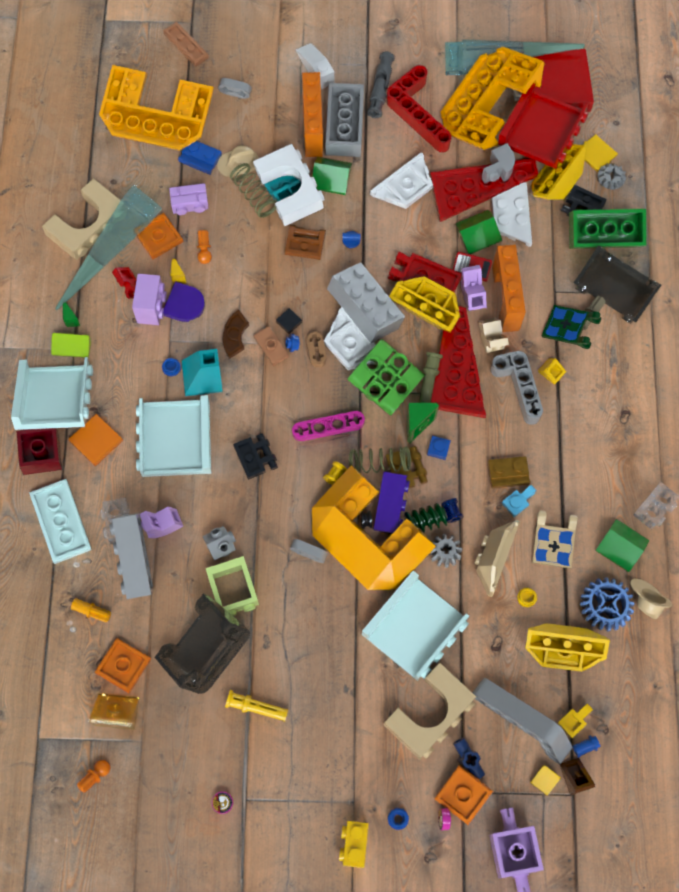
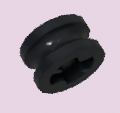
[361,511,372,529]

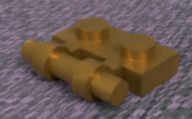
[385,446,428,489]

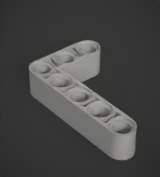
[472,678,573,764]

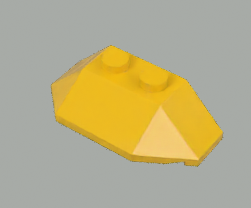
[531,144,586,200]
[389,277,460,332]
[525,623,610,672]

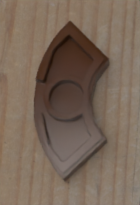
[223,309,249,359]

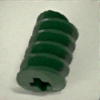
[404,503,447,533]

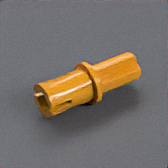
[71,598,111,622]

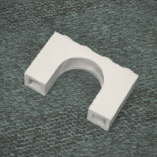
[253,144,325,226]

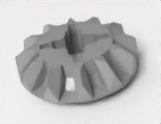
[597,163,626,190]

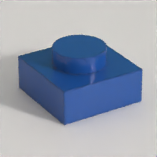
[427,436,451,460]

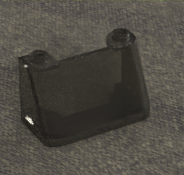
[574,245,662,324]
[154,594,250,694]

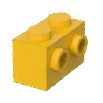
[339,821,369,868]

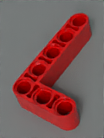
[386,65,452,153]

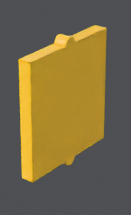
[584,134,618,172]

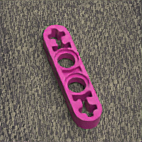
[292,411,365,441]

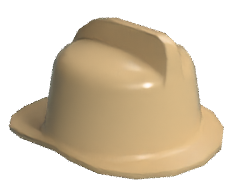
[217,146,259,177]
[630,579,672,619]

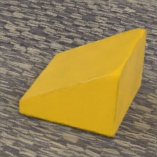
[170,259,186,284]
[538,358,567,385]
[530,765,561,796]

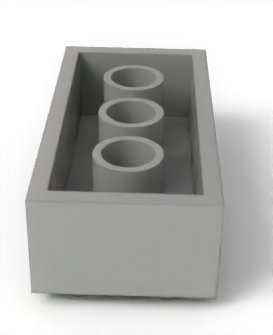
[326,83,364,157]
[327,262,405,343]
[109,512,154,599]

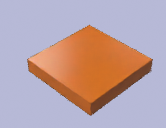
[133,213,183,260]
[68,414,123,467]
[94,638,151,694]
[434,764,493,825]

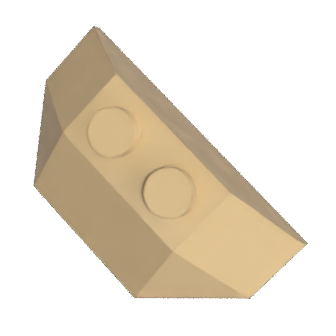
[475,520,520,597]

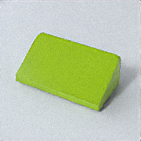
[51,333,91,358]

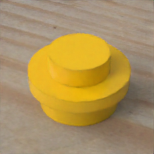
[517,588,537,608]

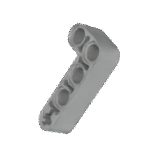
[490,351,543,425]

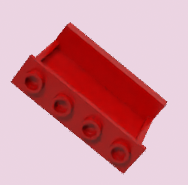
[520,49,594,112]
[498,83,589,169]

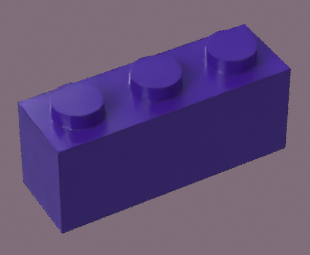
[374,472,410,534]

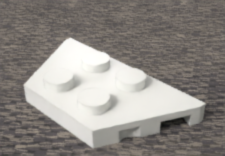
[370,152,433,209]
[492,182,532,247]
[324,307,388,370]

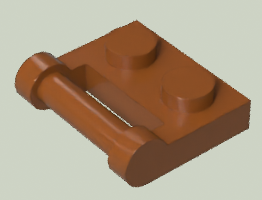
[285,225,326,260]

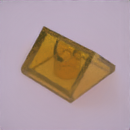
[89,694,139,730]

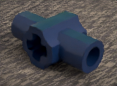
[453,737,485,779]

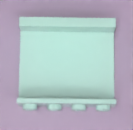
[362,571,469,681]

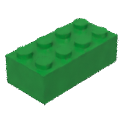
[569,209,647,249]

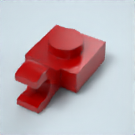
[112,267,137,299]

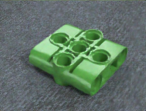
[347,339,425,416]

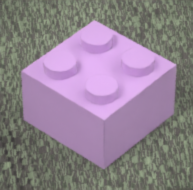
[132,274,167,325]

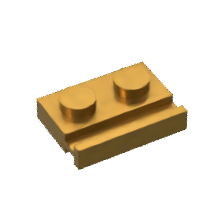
[488,456,531,489]

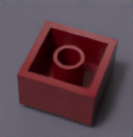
[16,428,62,475]

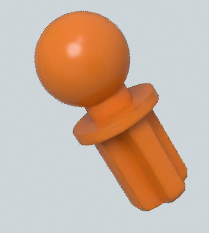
[197,230,212,264]
[77,760,111,793]

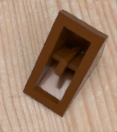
[560,758,595,796]

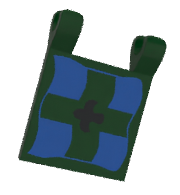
[541,305,602,349]

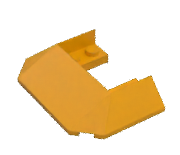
[441,47,544,150]
[99,65,214,151]
[312,465,436,590]

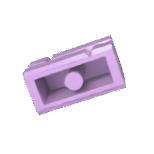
[169,183,209,215]

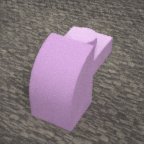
[461,265,487,311]
[139,506,183,538]

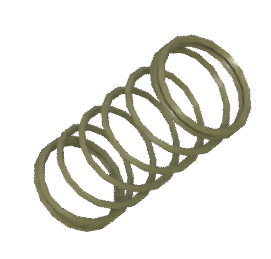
[230,163,276,218]
[349,446,411,473]

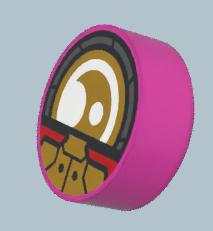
[212,792,233,814]
[438,808,451,830]

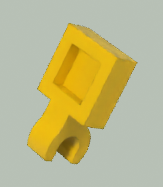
[557,704,593,739]

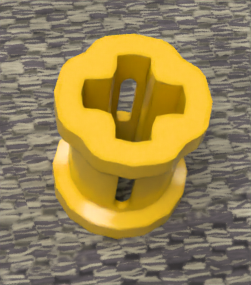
[323,461,347,485]

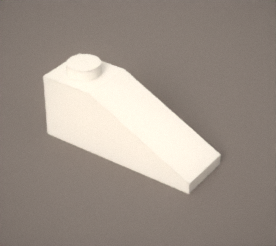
[296,43,334,89]

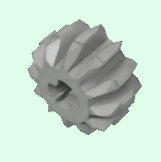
[430,534,462,568]

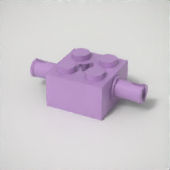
[489,808,543,892]

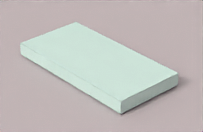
[29,479,92,564]

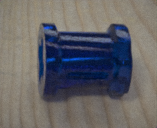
[441,498,464,523]

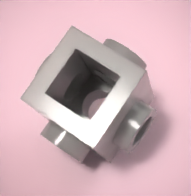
[202,526,236,560]

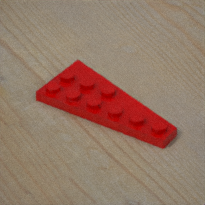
[430,159,538,222]
[431,306,486,418]

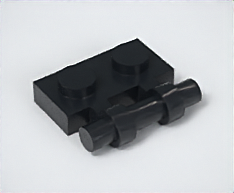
[561,185,607,217]
[233,433,278,480]

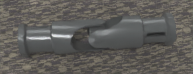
[367,51,395,118]

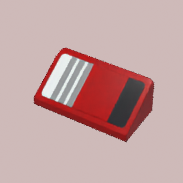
[453,252,493,282]

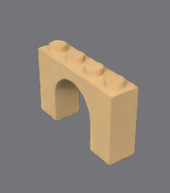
[42,178,127,261]
[383,663,476,760]

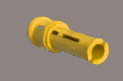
[225,690,288,722]

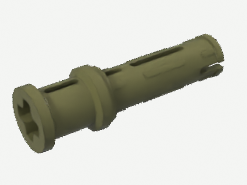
[419,352,443,403]

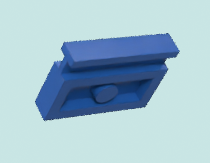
[178,141,222,175]

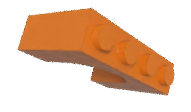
[302,72,323,157]
[492,245,526,332]

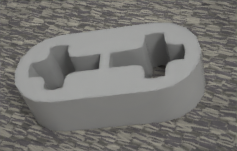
[218,78,252,99]
[290,539,328,563]

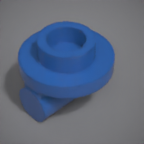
[342,231,361,248]

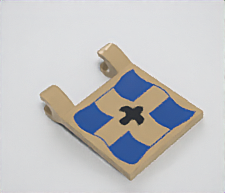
[532,511,578,569]

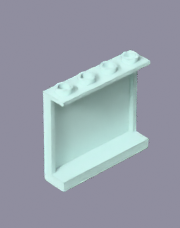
[11,357,93,430]
[136,395,211,477]

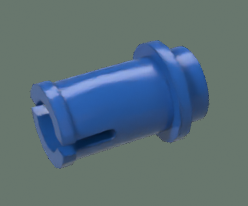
[572,736,601,758]

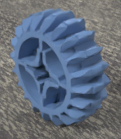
[580,577,635,632]

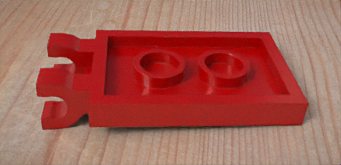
[387,252,462,293]

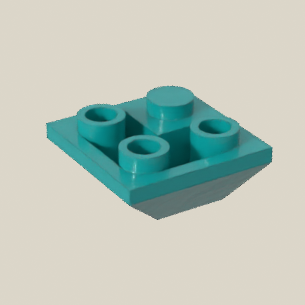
[182,349,223,396]

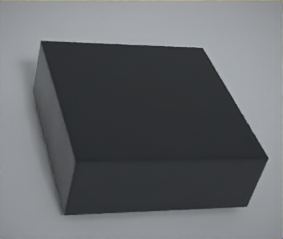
[276,308,302,334]

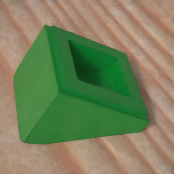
[63,303,80,327]

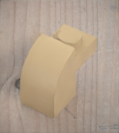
[478,318,509,353]

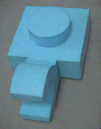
[502,485,537,518]

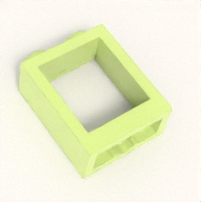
[205,556,259,618]

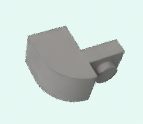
[482,143,515,183]

